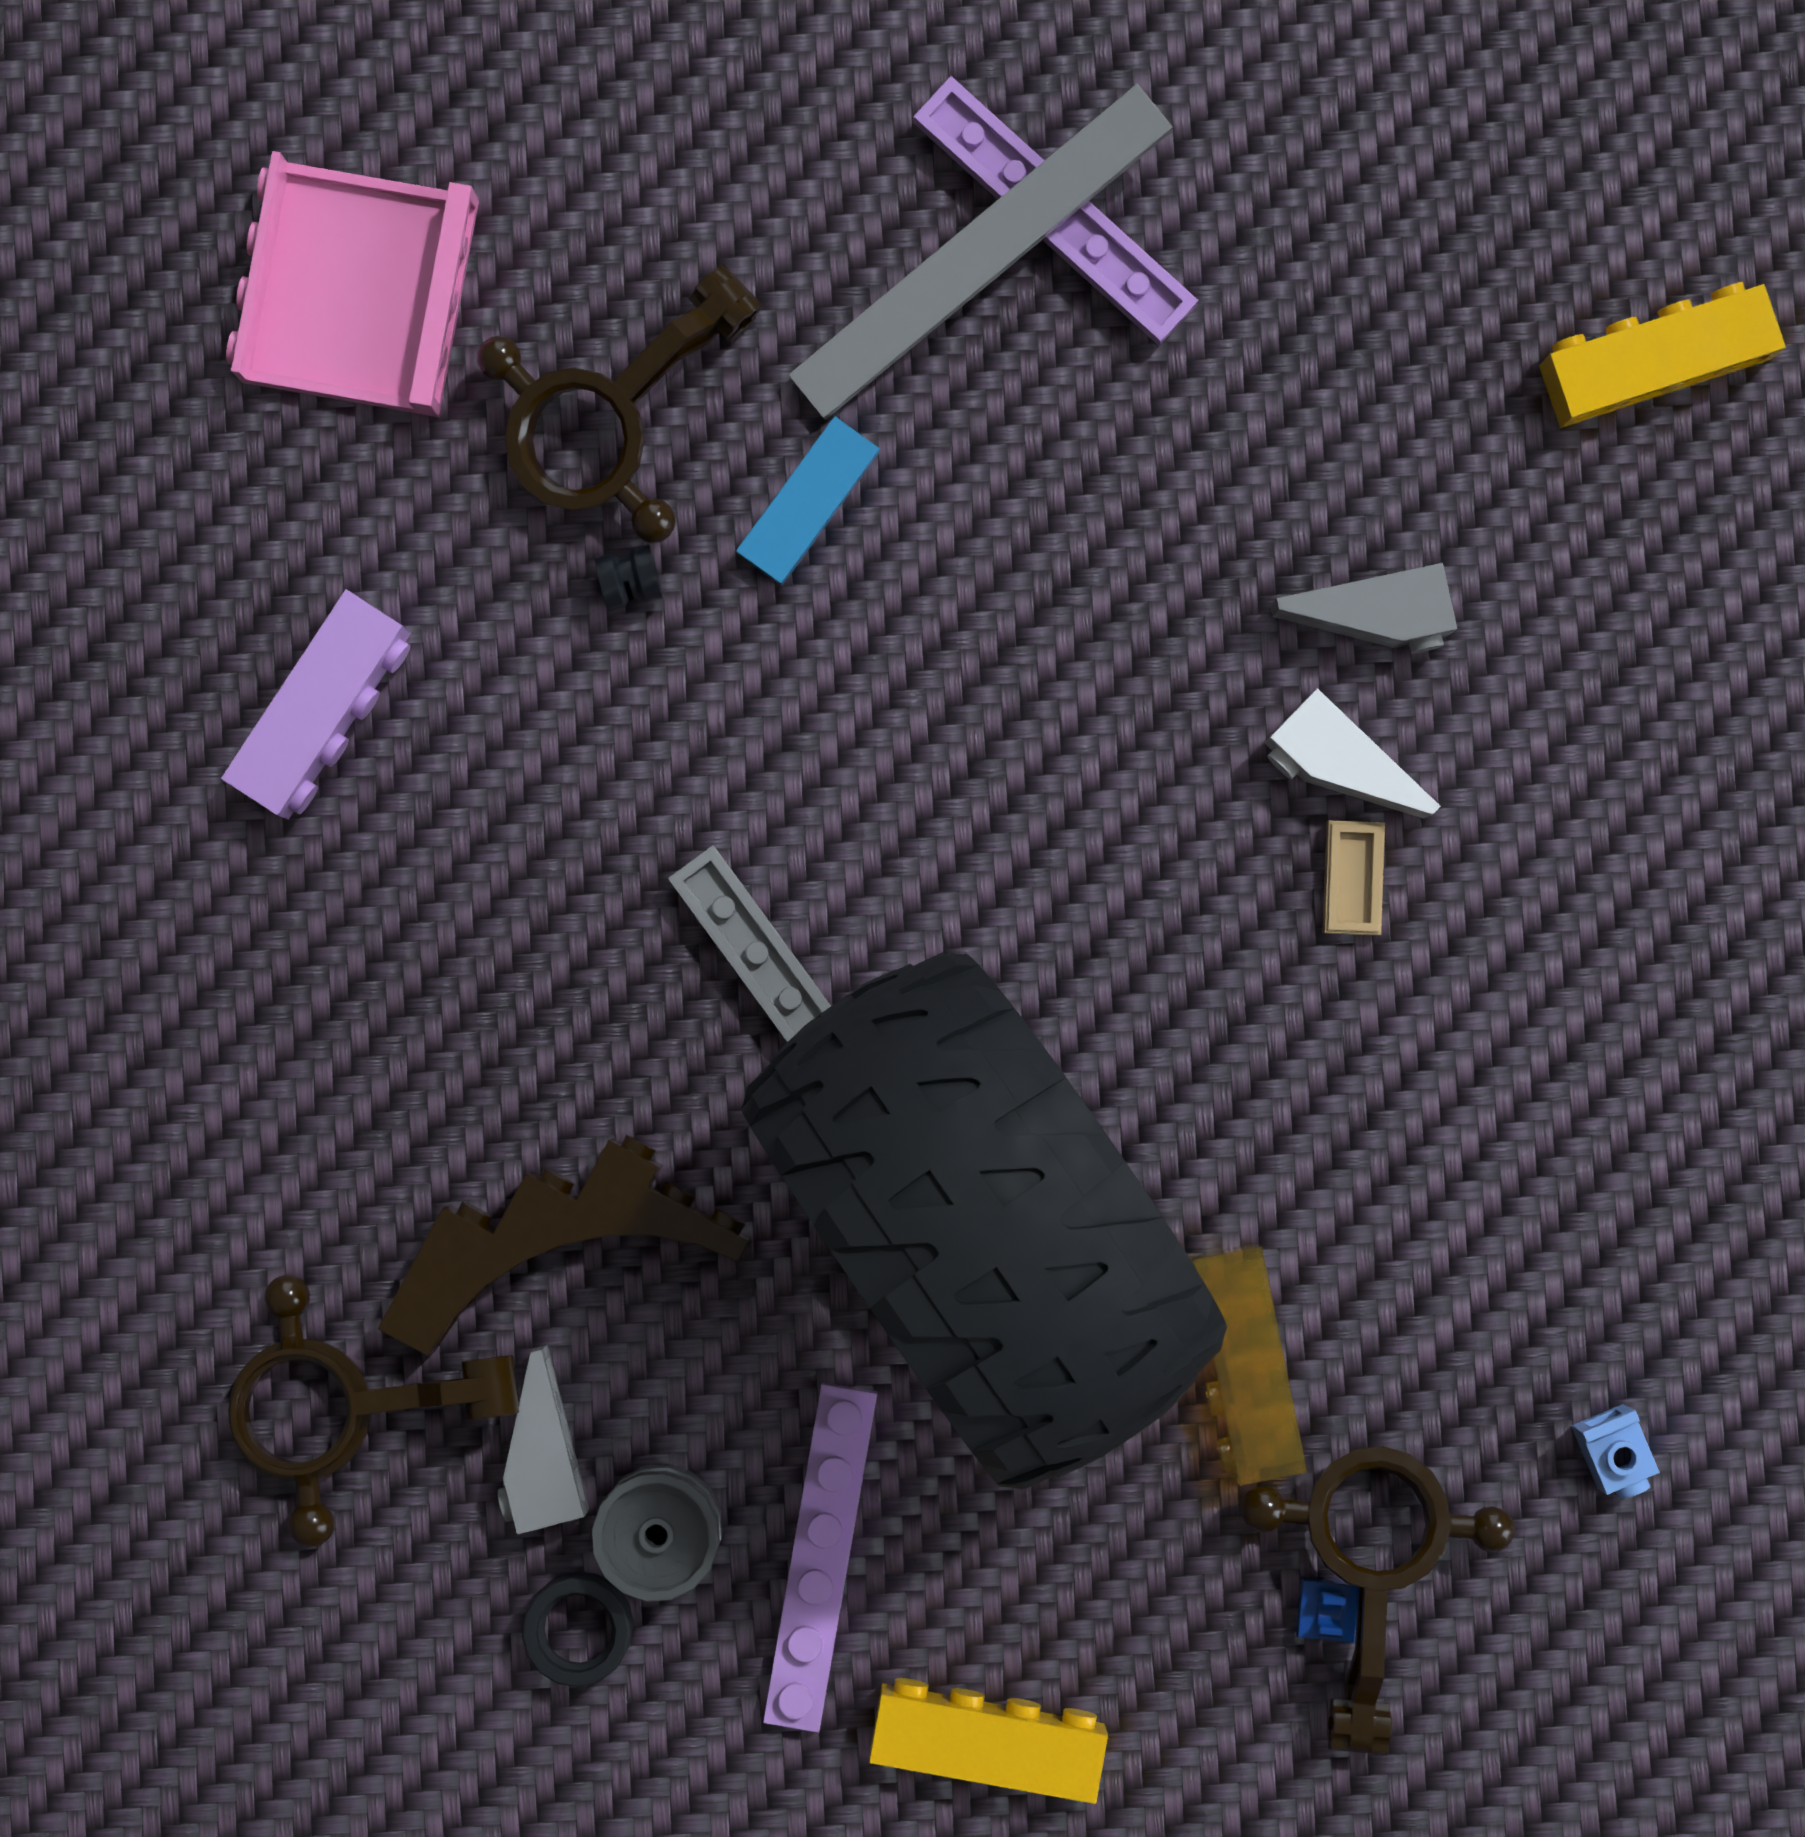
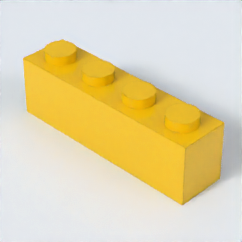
[1539,282,1786,428]
[869,1678,1108,1804]

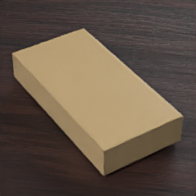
[1322,820,1385,936]

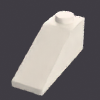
[1264,688,1441,819]

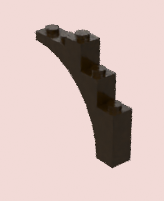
[378,1135,751,1356]

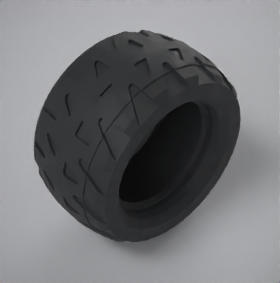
[741,953,1227,1489]

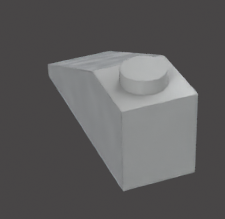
[1270,563,1457,654]
[498,1345,589,1535]

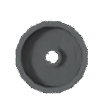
[592,1464,723,1601]

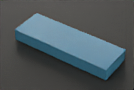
[736,416,880,586]

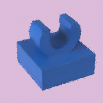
[1295,1577,1358,1643]

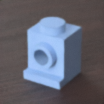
[1571,1404,1660,1499]

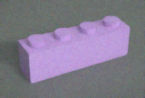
[221,589,411,820]

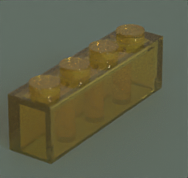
[1189,1243,1307,1486]

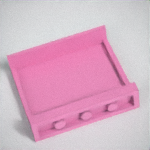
[226,151,479,417]

